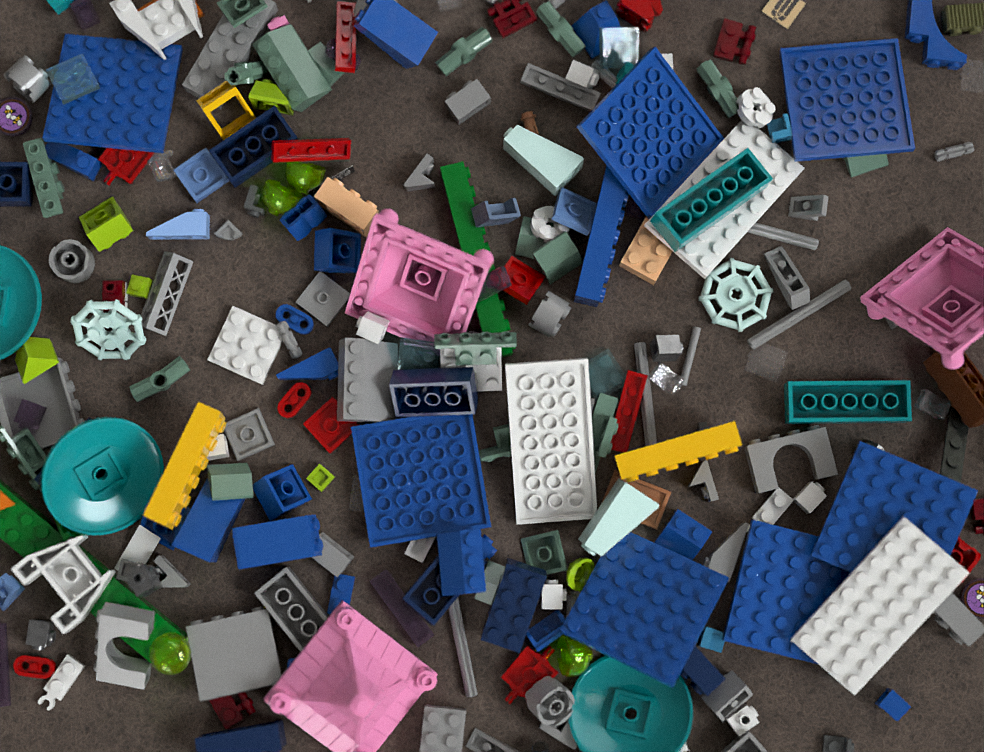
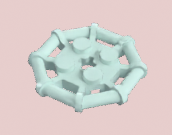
[699,258,774,332]
[70,300,146,361]

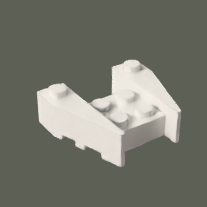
[110,0,203,60]
[11,535,116,634]

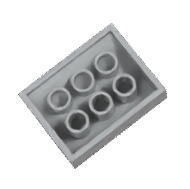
[337,338,398,423]

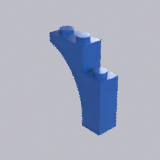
[905,0,967,70]

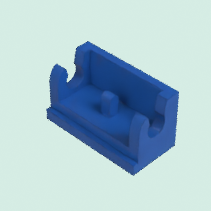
[526,609,566,652]

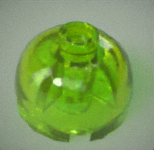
[285,161,326,193]
[262,179,303,216]
[149,632,191,675]
[557,636,593,677]

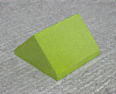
[15,337,59,384]

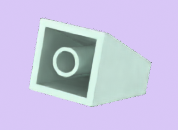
[503,125,584,196]
[579,478,659,556]

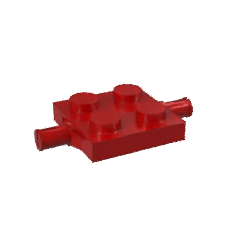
[98,148,155,186]
[501,645,559,705]

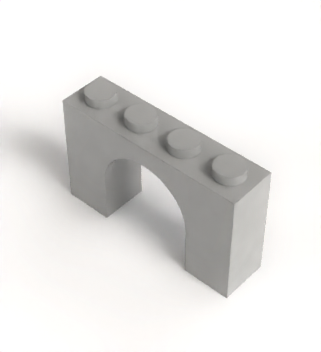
[744,425,838,494]
[94,602,155,690]

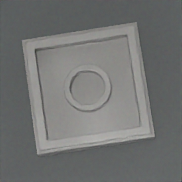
[224,408,275,461]

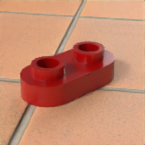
[277,382,311,418]
[13,655,56,679]

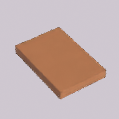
[601,470,671,530]

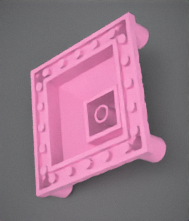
[345,209,494,354]
[860,227,984,369]
[264,600,438,752]

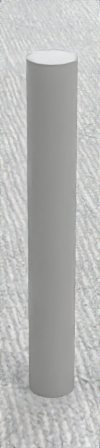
[679,327,701,386]

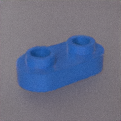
[276,304,314,335]

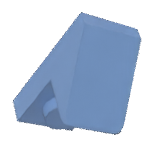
[0,573,25,612]

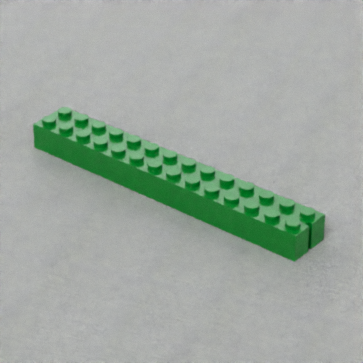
[0,479,187,668]

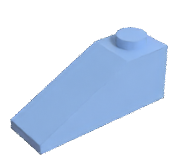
[146,209,210,240]

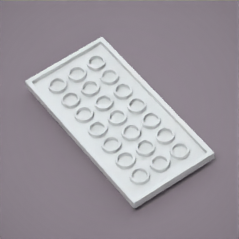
[644,120,804,279]
[505,358,597,525]
[791,516,969,695]

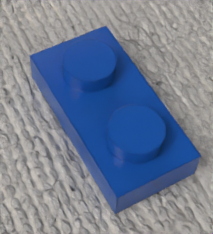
[327,574,355,614]

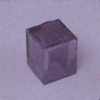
[14,399,47,431]

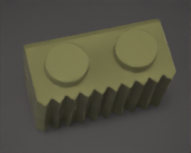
[941,3,984,36]

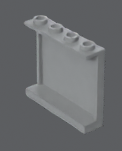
[0,357,85,449]
[186,607,282,702]

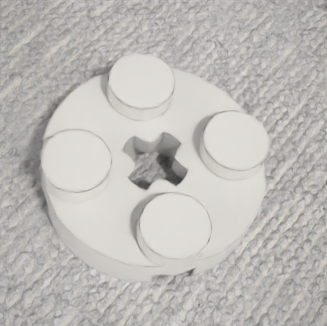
[736,87,776,128]
[530,206,570,243]

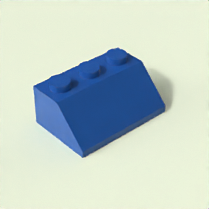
[437,529,486,596]

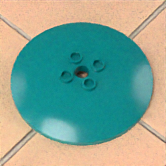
[0,245,42,360]
[41,417,164,535]
[568,655,693,752]

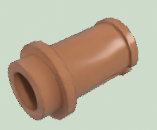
[521,111,539,135]

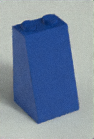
[354,0,438,69]
[172,478,246,562]
[232,515,323,569]

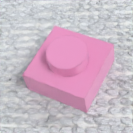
[267,15,289,31]

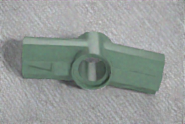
[536,1,586,57]
[435,27,492,76]
[697,60,739,118]
[224,61,268,85]
[129,356,191,402]

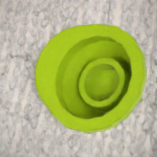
[566,558,595,591]

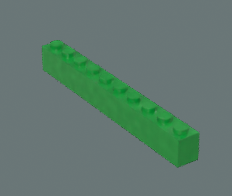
[440,161,516,358]

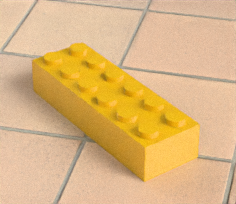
[143,402,227,530]
[615,421,742,483]

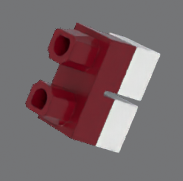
[102,280,128,318]

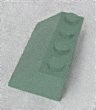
[252,24,332,112]

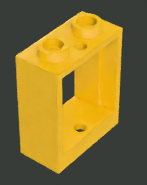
[196,81,256,141]

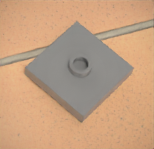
[296,271,350,327]

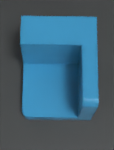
[767,113,792,143]
[698,626,725,653]

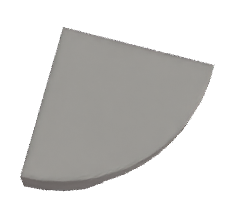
[214,220,243,240]

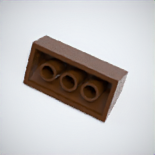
[923,351,984,428]

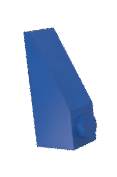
[45,142,103,181]
[276,347,338,380]

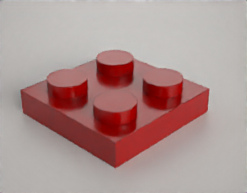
[493,256,545,305]
[303,397,359,454]

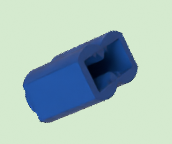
[280,195,327,241]

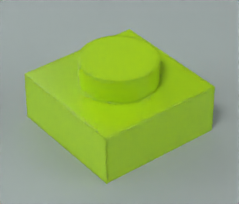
[126,275,153,299]
[306,463,335,492]

